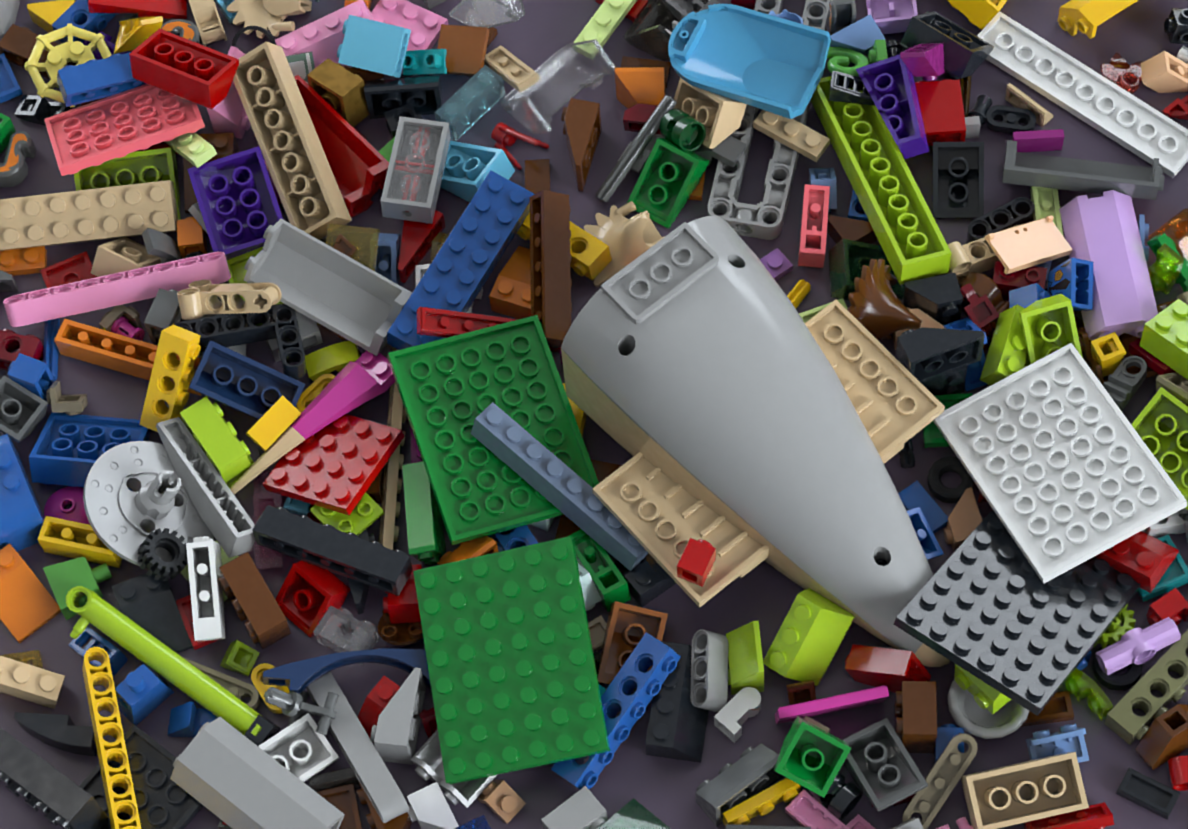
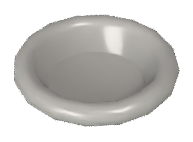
[947,679,1029,739]

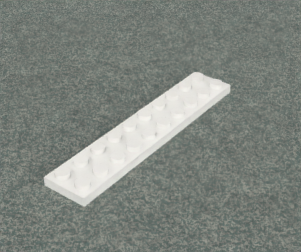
[977,11,1188,178]

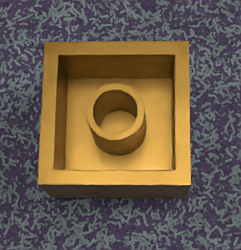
[307,58,369,127]

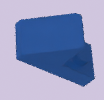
[167,701,218,738]

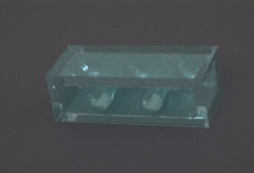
[435,65,505,142]

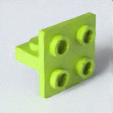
[311,493,384,535]

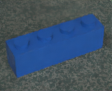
[57,52,147,107]

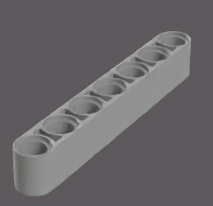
[306,672,410,823]

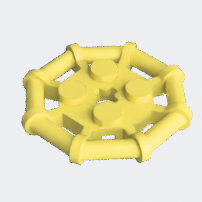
[24,23,112,108]

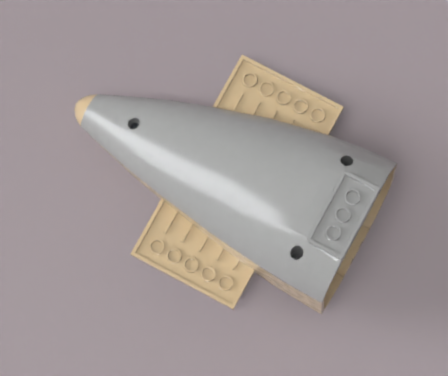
[561,216,950,667]

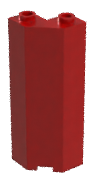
[294,75,389,218]

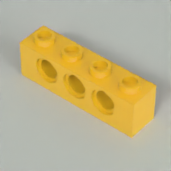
[517,212,612,281]
[139,325,201,432]

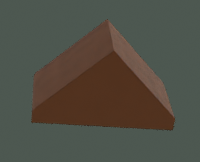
[827,215,877,257]

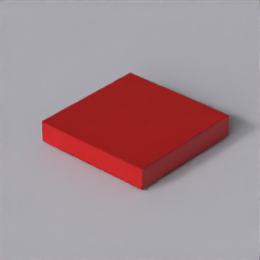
[40,251,97,288]

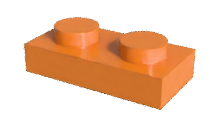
[0,246,47,276]

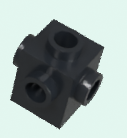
[1164,8,1188,44]

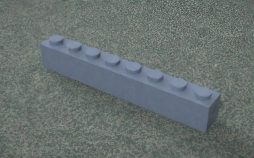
[471,402,648,571]

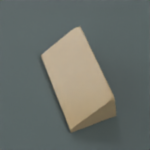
[1005,83,1054,127]

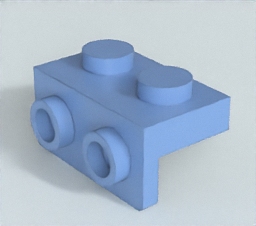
[1026,723,1089,763]

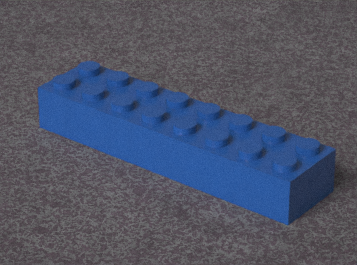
[387,170,534,350]

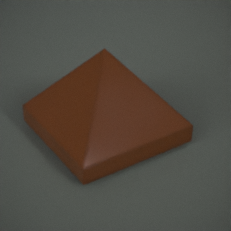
[786,680,817,705]

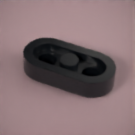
[986,105,1036,134]

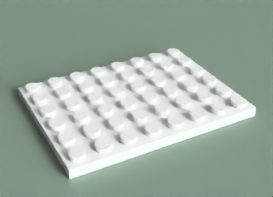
[933,343,1187,584]

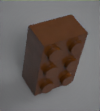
[218,552,291,649]

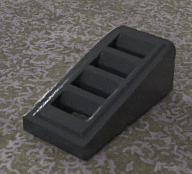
[829,71,875,106]

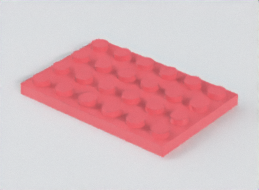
[44,84,205,176]

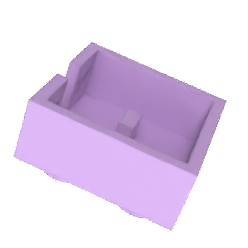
[866,0,918,34]

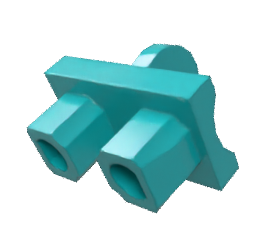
[403,49,447,76]

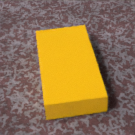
[246,395,301,452]

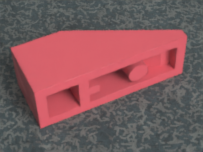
[798,184,830,268]

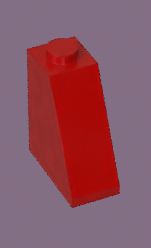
[845,644,931,693]

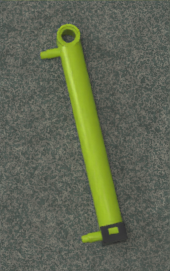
[66,586,281,746]

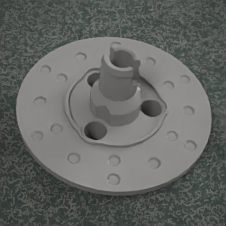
[83,441,214,566]

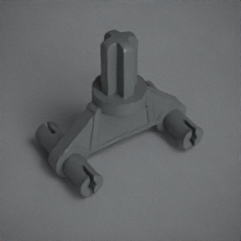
[264,687,339,735]

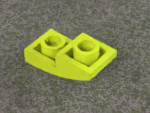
[305,341,360,381]

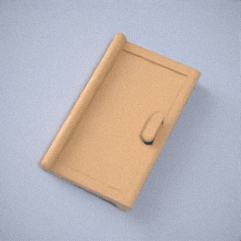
[985,215,1073,274]

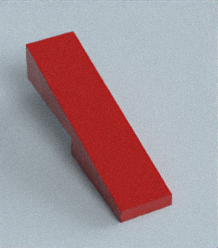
[88,0,187,19]

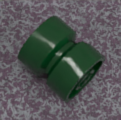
[660,109,706,152]

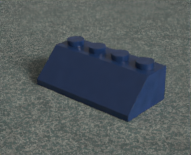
[188,340,305,420]

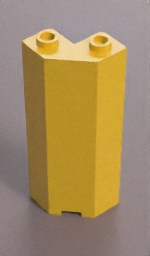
[1058,0,1138,39]

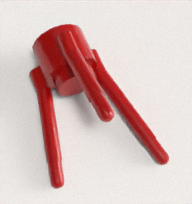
[491,122,549,170]

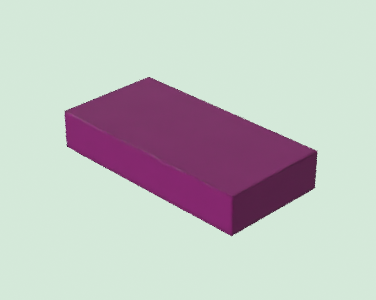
[1012,129,1064,153]

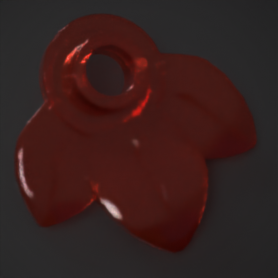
[1100,52,1143,94]

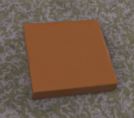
[437,24,490,77]

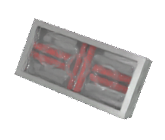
[381,116,451,224]

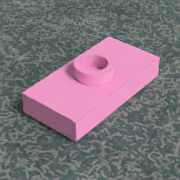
[785,789,846,829]

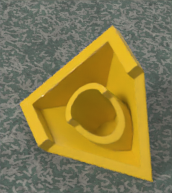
[114,16,163,54]

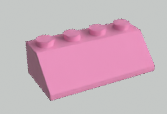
[275,0,374,68]

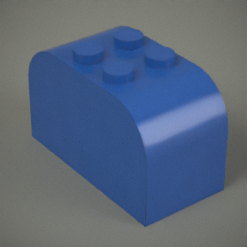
[0,433,45,552]

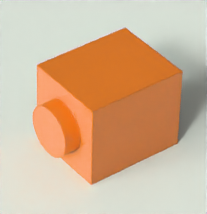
[177,217,207,258]

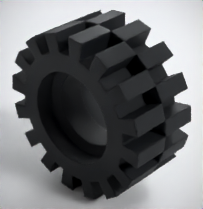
[137,528,188,581]

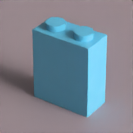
[337,15,411,78]

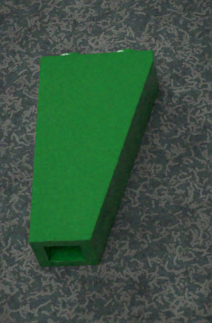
[402,461,447,565]

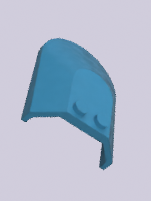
[668,4,831,119]

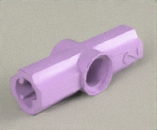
[1096,617,1181,675]

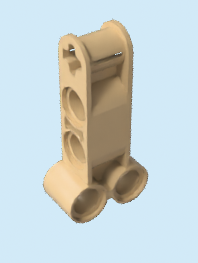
[188,0,227,46]
[941,224,1025,284]
[177,280,282,320]

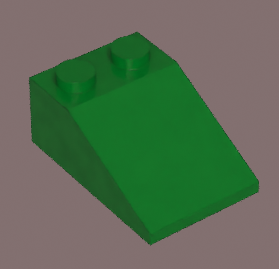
[627,138,710,228]

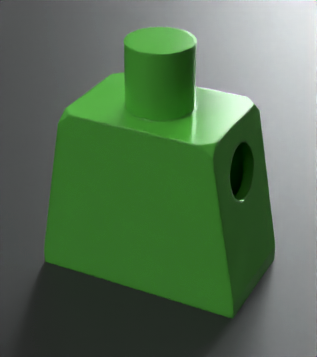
[43,557,112,620]

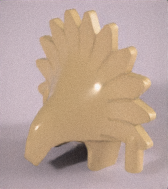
[227,0,312,39]
[584,201,664,287]

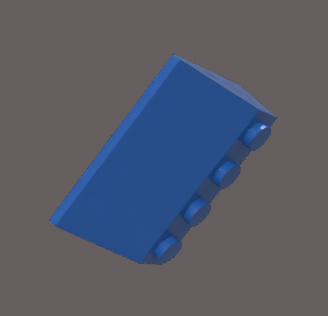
[29,412,151,491]

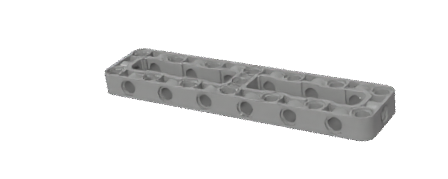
[708,0,830,240]

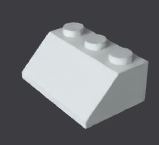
[258,713,339,782]

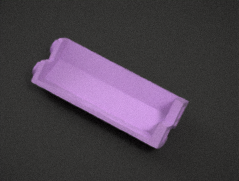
[1059,190,1158,341]

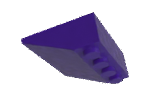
[187,146,284,258]

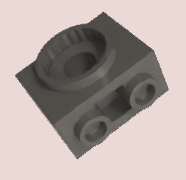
[144,288,187,346]

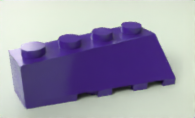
[856,55,929,159]

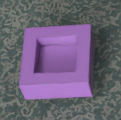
[760,248,793,281]

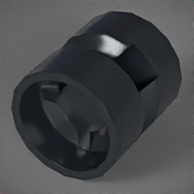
[810,772,863,820]

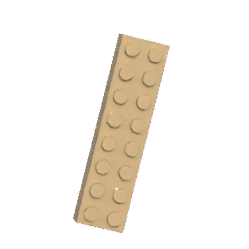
[233,42,352,240]
[0,180,178,251]

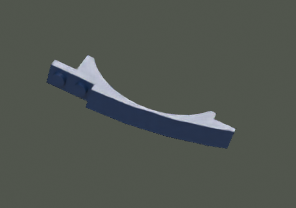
[263,648,432,694]

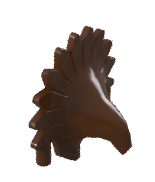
[847,259,922,340]

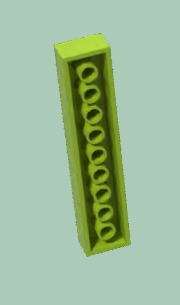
[811,76,951,285]

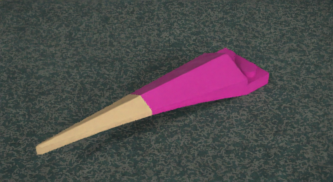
[230,350,396,495]

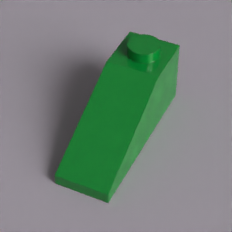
[568,529,631,612]

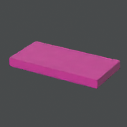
[774,686,889,724]

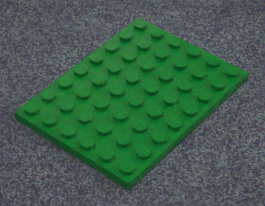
[387,315,599,545]
[413,536,610,784]

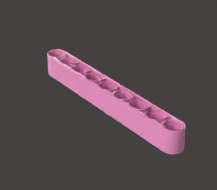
[3,252,231,327]

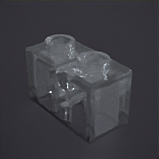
[313,605,379,666]

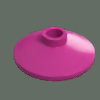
[44,486,90,525]

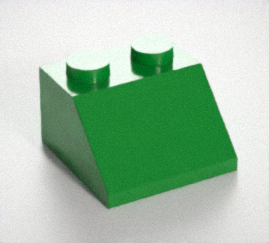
[774,716,851,798]

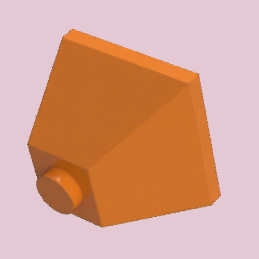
[615,67,666,109]

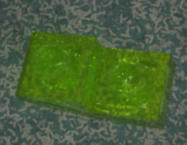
[1148,243,1184,295]
[1064,668,1114,721]

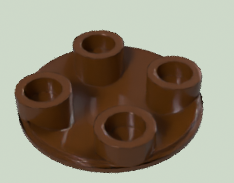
[377,609,423,646]

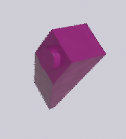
[900,43,945,81]

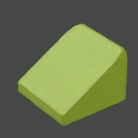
[220,640,260,677]

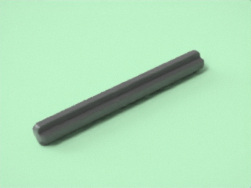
[596,95,677,202]

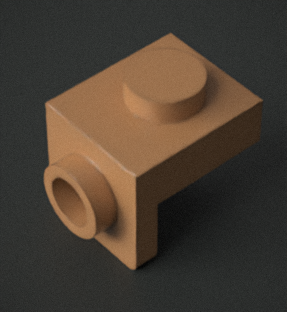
[477,779,526,824]

